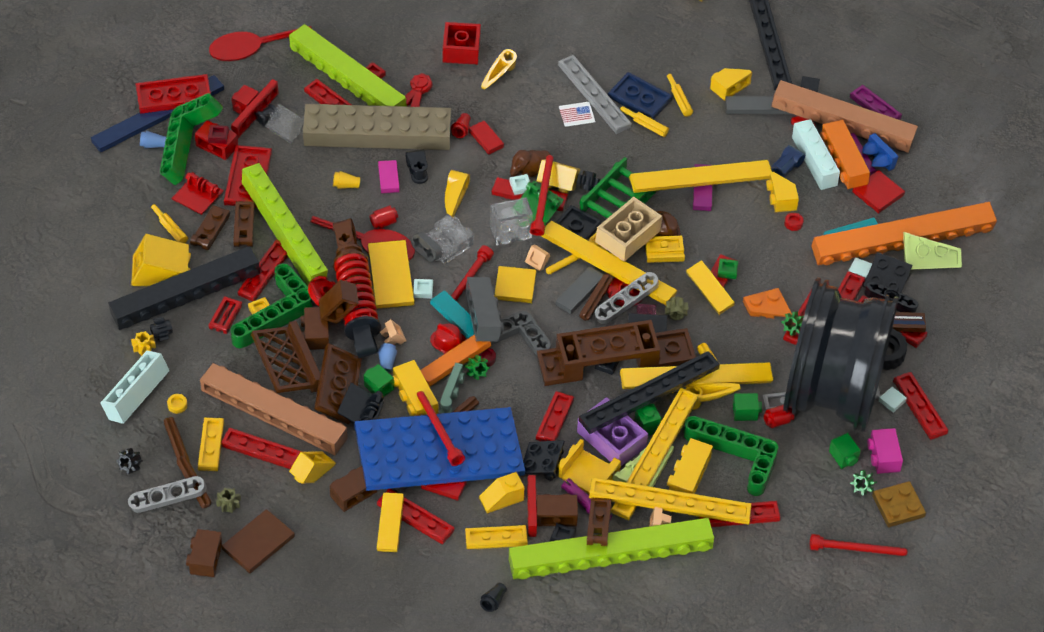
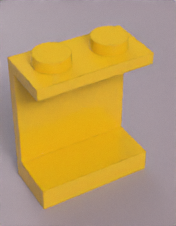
[558,439,621,494]

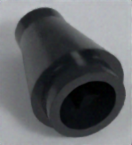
[480,583,507,612]

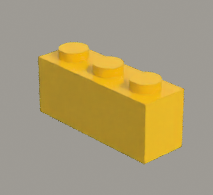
[392,360,438,416]
[667,438,713,494]

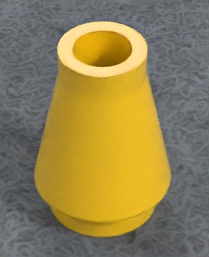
[333,171,360,189]

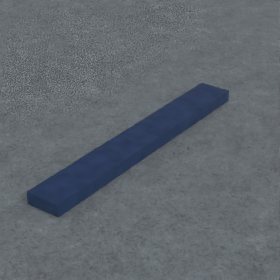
[91,75,224,152]

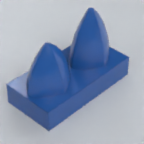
[862,133,899,171]

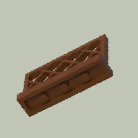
[251,321,320,393]

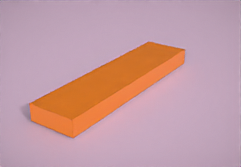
[420,335,491,387]

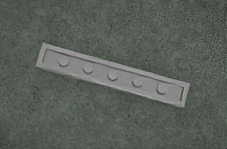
[558,55,632,134]

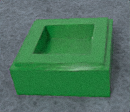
[717,259,738,279]

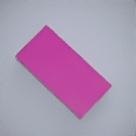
[378,160,399,193]

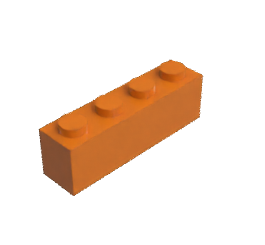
[820,120,870,189]

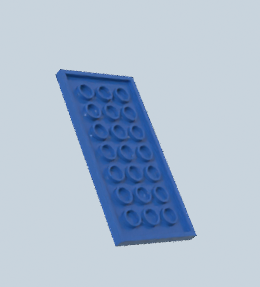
[354,407,525,491]

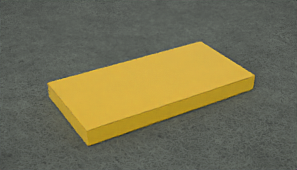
[368,240,414,309]

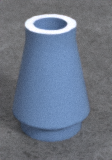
[140,130,166,148]
[378,343,397,373]

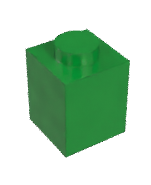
[364,364,394,397]
[732,393,762,421]
[634,403,662,436]
[829,433,861,469]

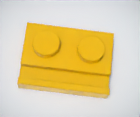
[645,236,685,263]

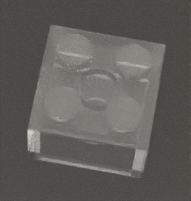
[490,197,533,245]

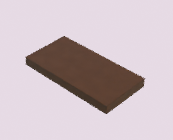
[314,343,362,424]

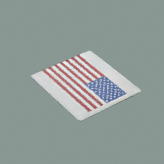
[559,102,595,127]

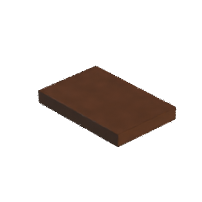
[222,509,295,573]

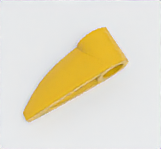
[481,49,517,90]
[445,170,470,218]
[686,383,741,410]

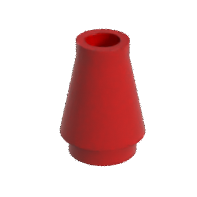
[451,113,471,138]

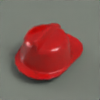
[430,323,467,354]

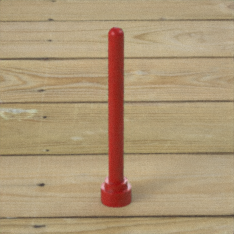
[530,155,553,236]
[440,245,494,316]
[417,391,465,466]
[809,534,908,556]

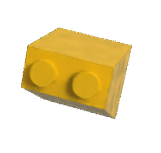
[131,234,191,286]

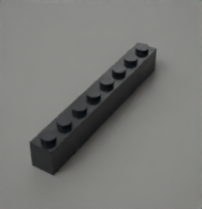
[108,246,261,330]

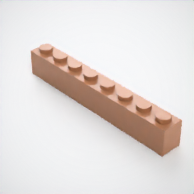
[771,80,918,153]
[200,363,347,456]

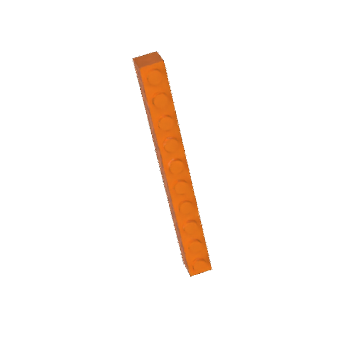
[811,202,997,265]

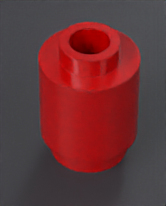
[369,205,398,229]
[763,404,794,428]

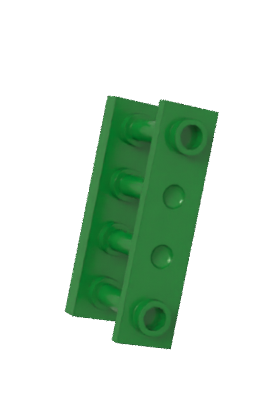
[579,157,658,218]

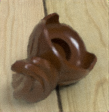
[510,150,551,177]

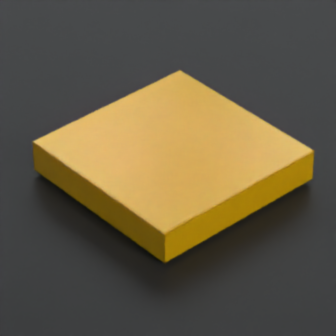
[494,266,536,303]

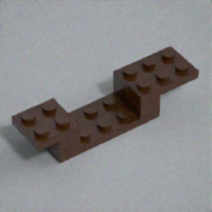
[537,320,696,386]

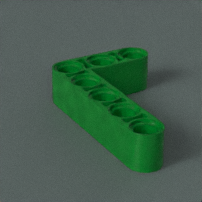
[160,93,223,185]
[231,264,313,348]
[684,416,778,496]

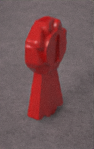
[405,73,433,107]

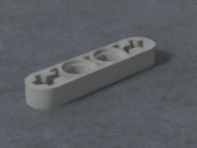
[595,272,659,324]
[128,476,207,513]

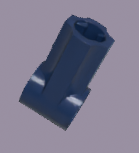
[771,145,806,177]

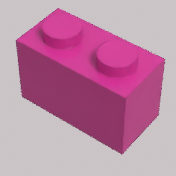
[867,428,903,474]

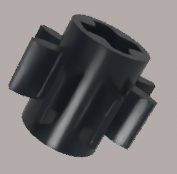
[576,171,600,191]
[150,317,173,342]
[116,448,143,474]

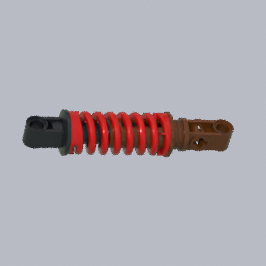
[333,218,381,359]

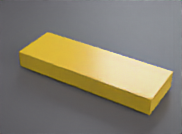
[686,260,735,315]
[198,418,224,471]
[377,493,404,552]
[465,525,528,549]

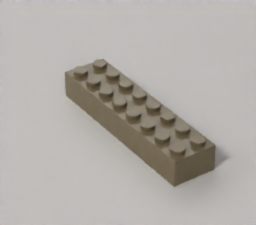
[303,104,451,150]

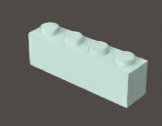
[792,119,840,190]
[101,350,170,424]

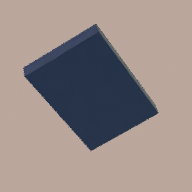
[608,72,673,120]

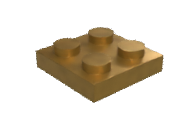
[872,481,926,528]

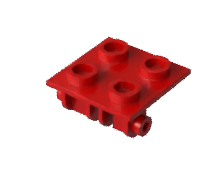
[172,172,224,215]

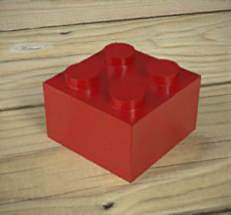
[443,22,481,65]

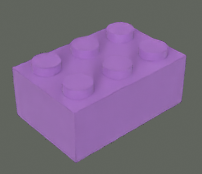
[577,397,648,466]

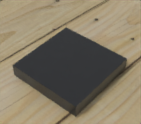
[555,205,602,240]

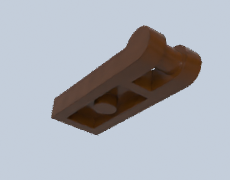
[233,201,255,247]
[190,205,230,250]
[587,498,611,546]

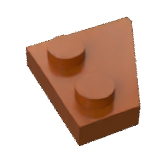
[743,288,792,319]

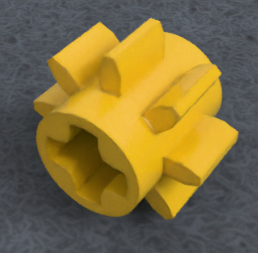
[131,331,156,356]

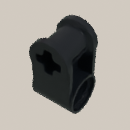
[405,149,428,184]

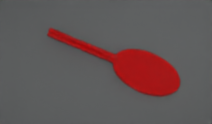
[209,26,312,61]
[310,216,415,261]

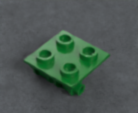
[512,181,564,225]

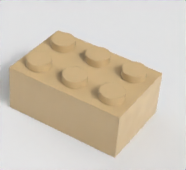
[596,197,662,262]

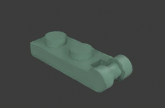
[440,362,465,414]

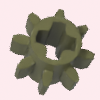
[665,296,689,320]
[216,488,241,513]

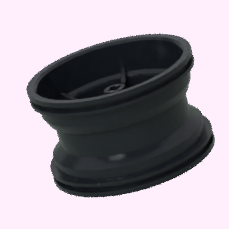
[783,277,899,432]

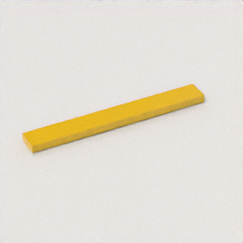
[629,160,772,193]
[541,221,677,305]
[620,362,773,389]
[611,388,699,521]
[589,477,751,525]

